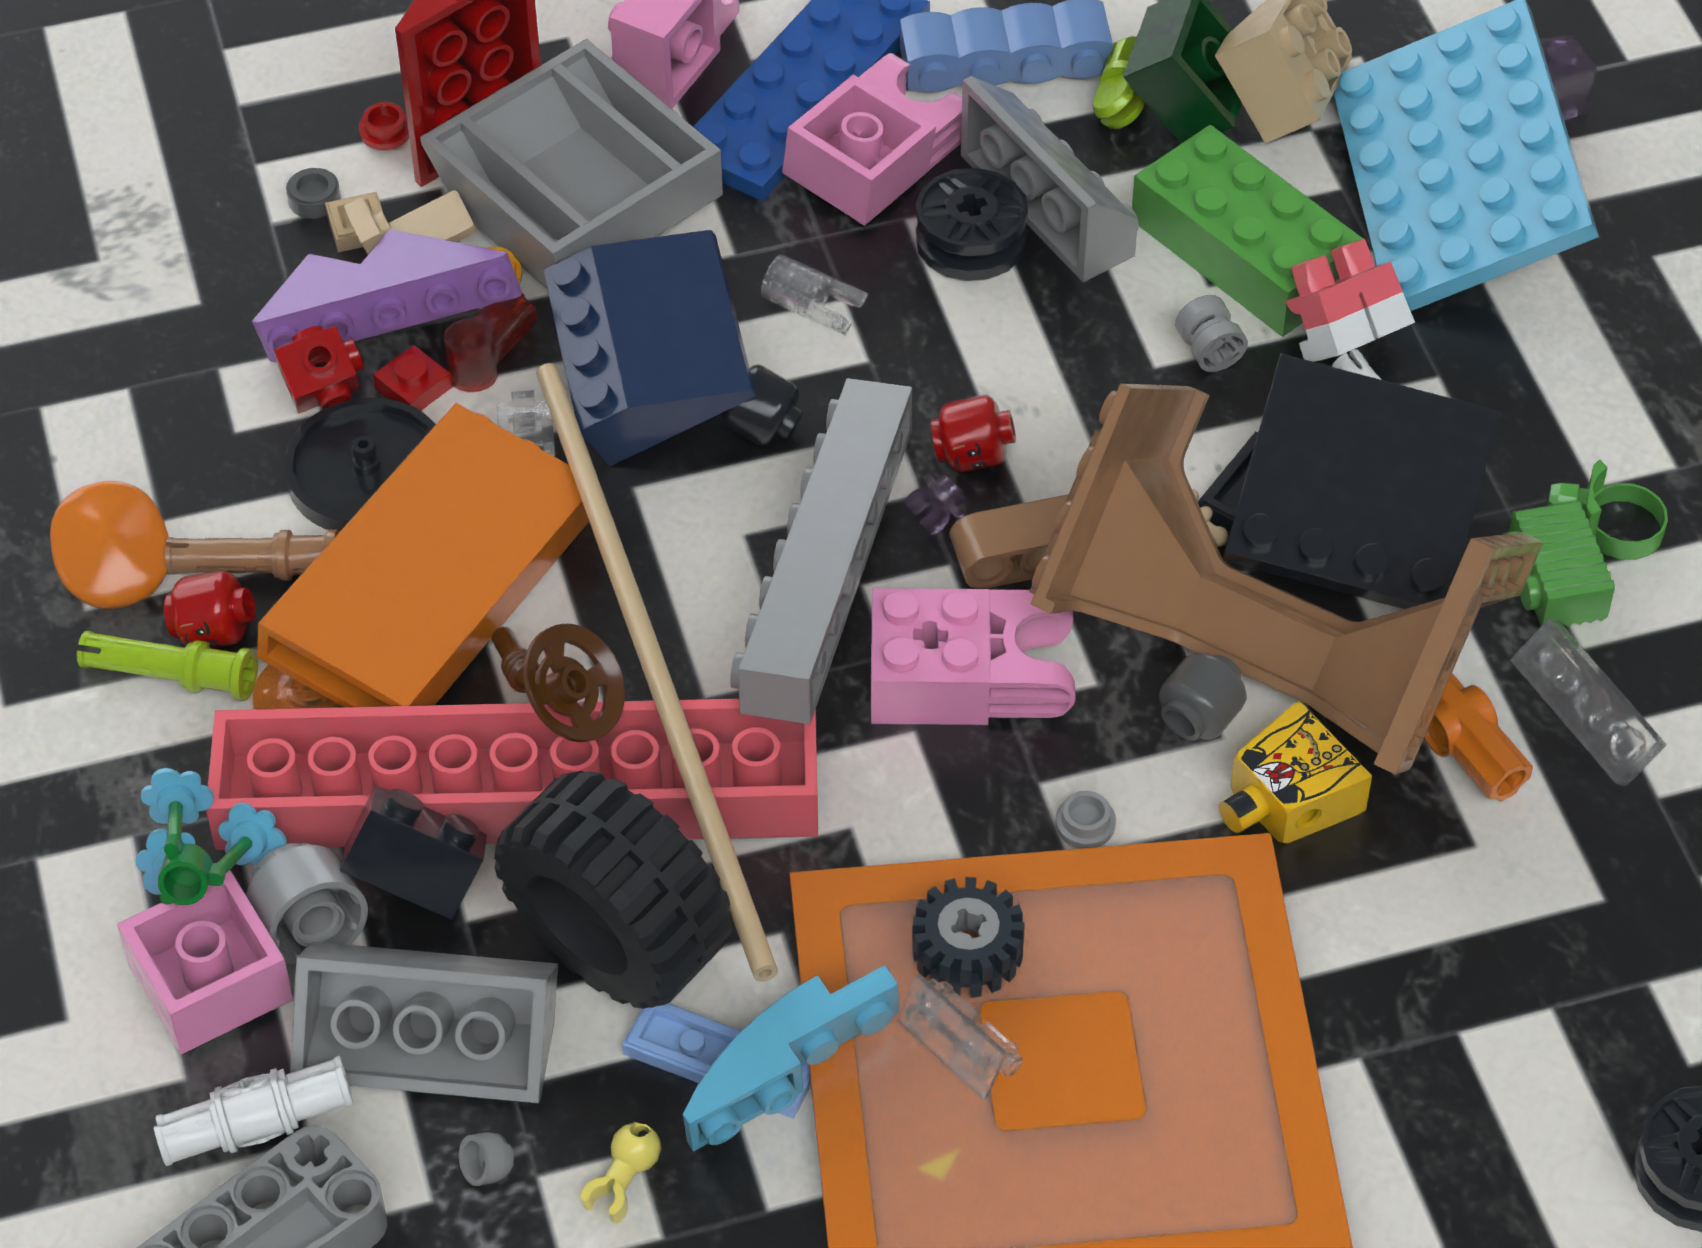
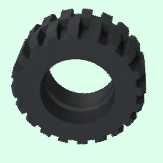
[494,771,732,1009]

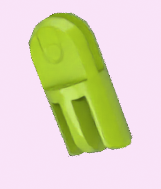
[1093,36,1145,129]

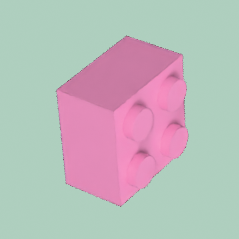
[117,870,294,1055]

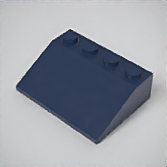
[543,230,757,466]

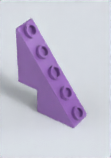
[252,229,522,363]

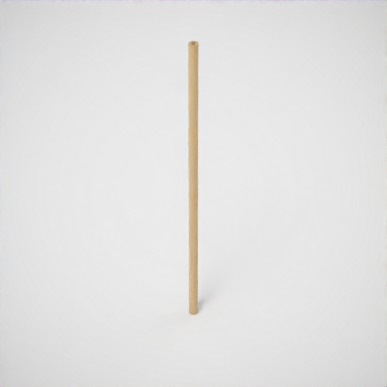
[536,363,778,982]

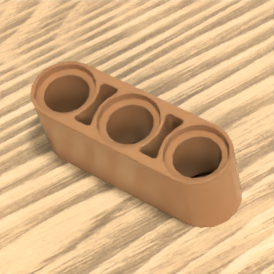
[949,494,1069,589]

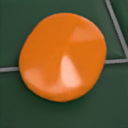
[50,481,169,609]

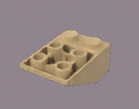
[1215,0,1353,144]

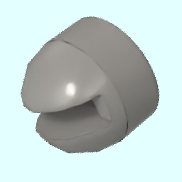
[459,1132,515,1186]

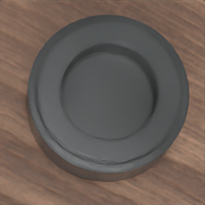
[286,168,341,219]

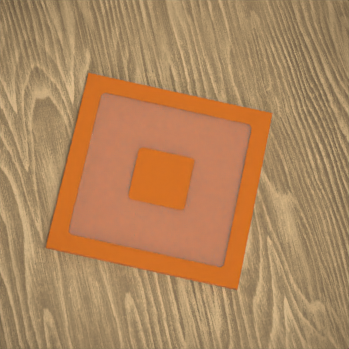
[789,833,1353,1248]

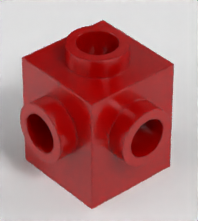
[273,325,365,414]

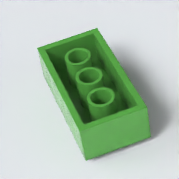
[1132,125,1363,337]

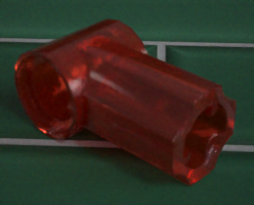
[444,293,537,392]

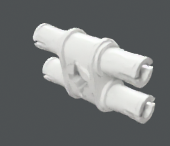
[154,1056,353,1166]

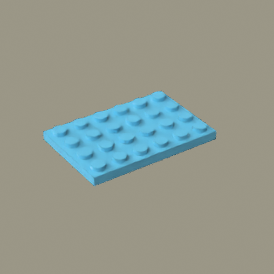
[1334,0,1599,311]

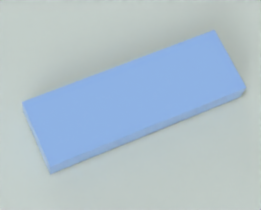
[622,1003,811,1119]

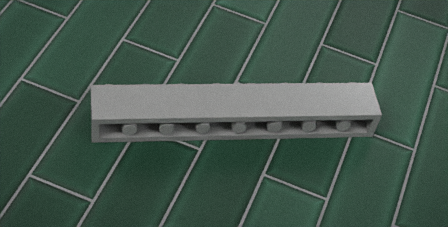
[730,378,912,724]

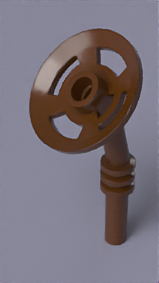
[492,623,625,742]

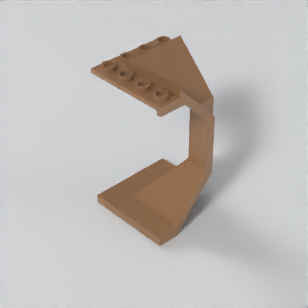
[1029,384,1543,774]

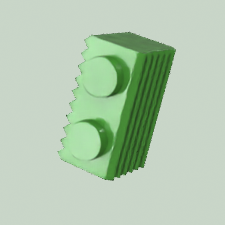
[1503,501,1615,630]

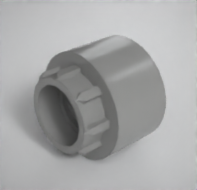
[246,842,368,966]

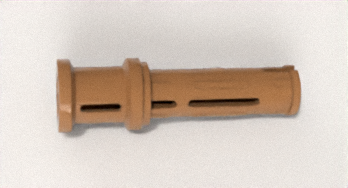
[164,529,340,581]

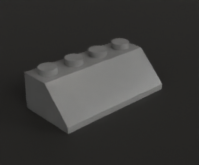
[961,76,1139,282]
[290,942,558,1103]

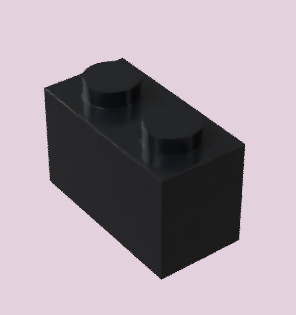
[340,785,487,920]

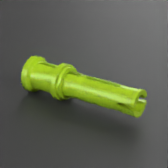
[77,630,258,701]

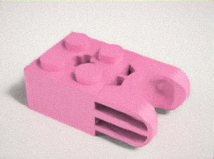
[608,0,739,109]
[782,53,962,226]
[871,588,1076,725]

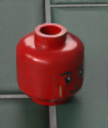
[931,395,1016,473]
[164,571,255,648]

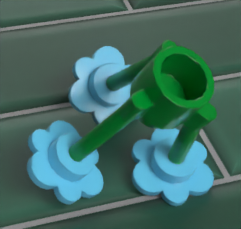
[135,768,287,905]

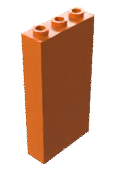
[257,403,589,707]

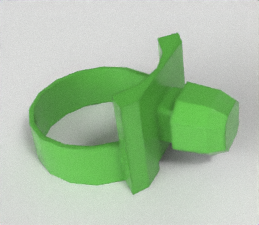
[1547,460,1668,560]

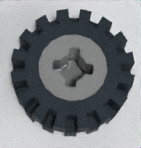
[912,877,1025,998]

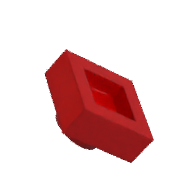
[373,345,453,411]

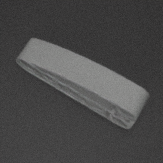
[137,1125,387,1248]

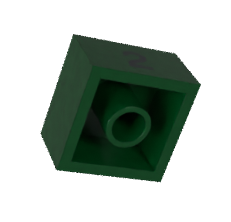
[1123,0,1242,144]

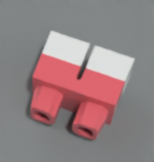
[1285,239,1415,362]

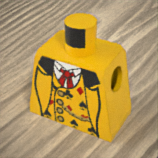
[1219,700,1372,844]

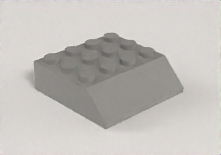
[421,38,723,289]

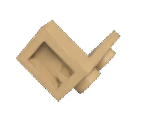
[343,190,476,255]

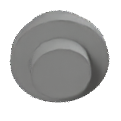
[1055,791,1116,848]

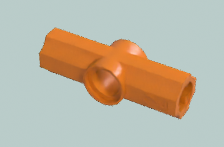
[1424,673,1533,802]

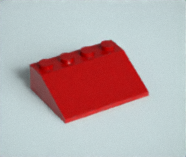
[395,0,541,187]

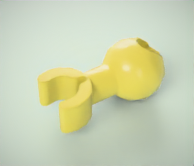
[580,1122,661,1224]

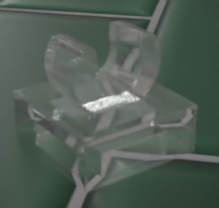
[496,390,555,456]

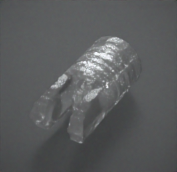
[761,254,869,335]

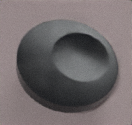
[284,398,436,531]

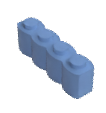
[900,0,1113,93]

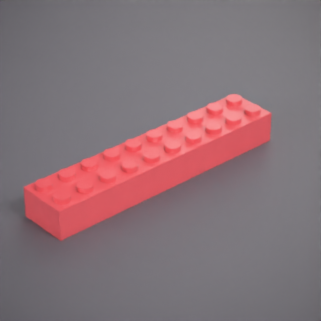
[206,699,818,850]

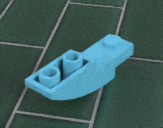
[683,965,899,1152]

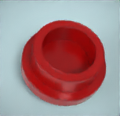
[359,102,409,150]

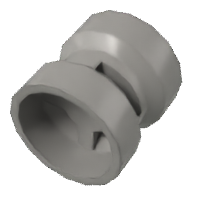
[1175,295,1248,372]

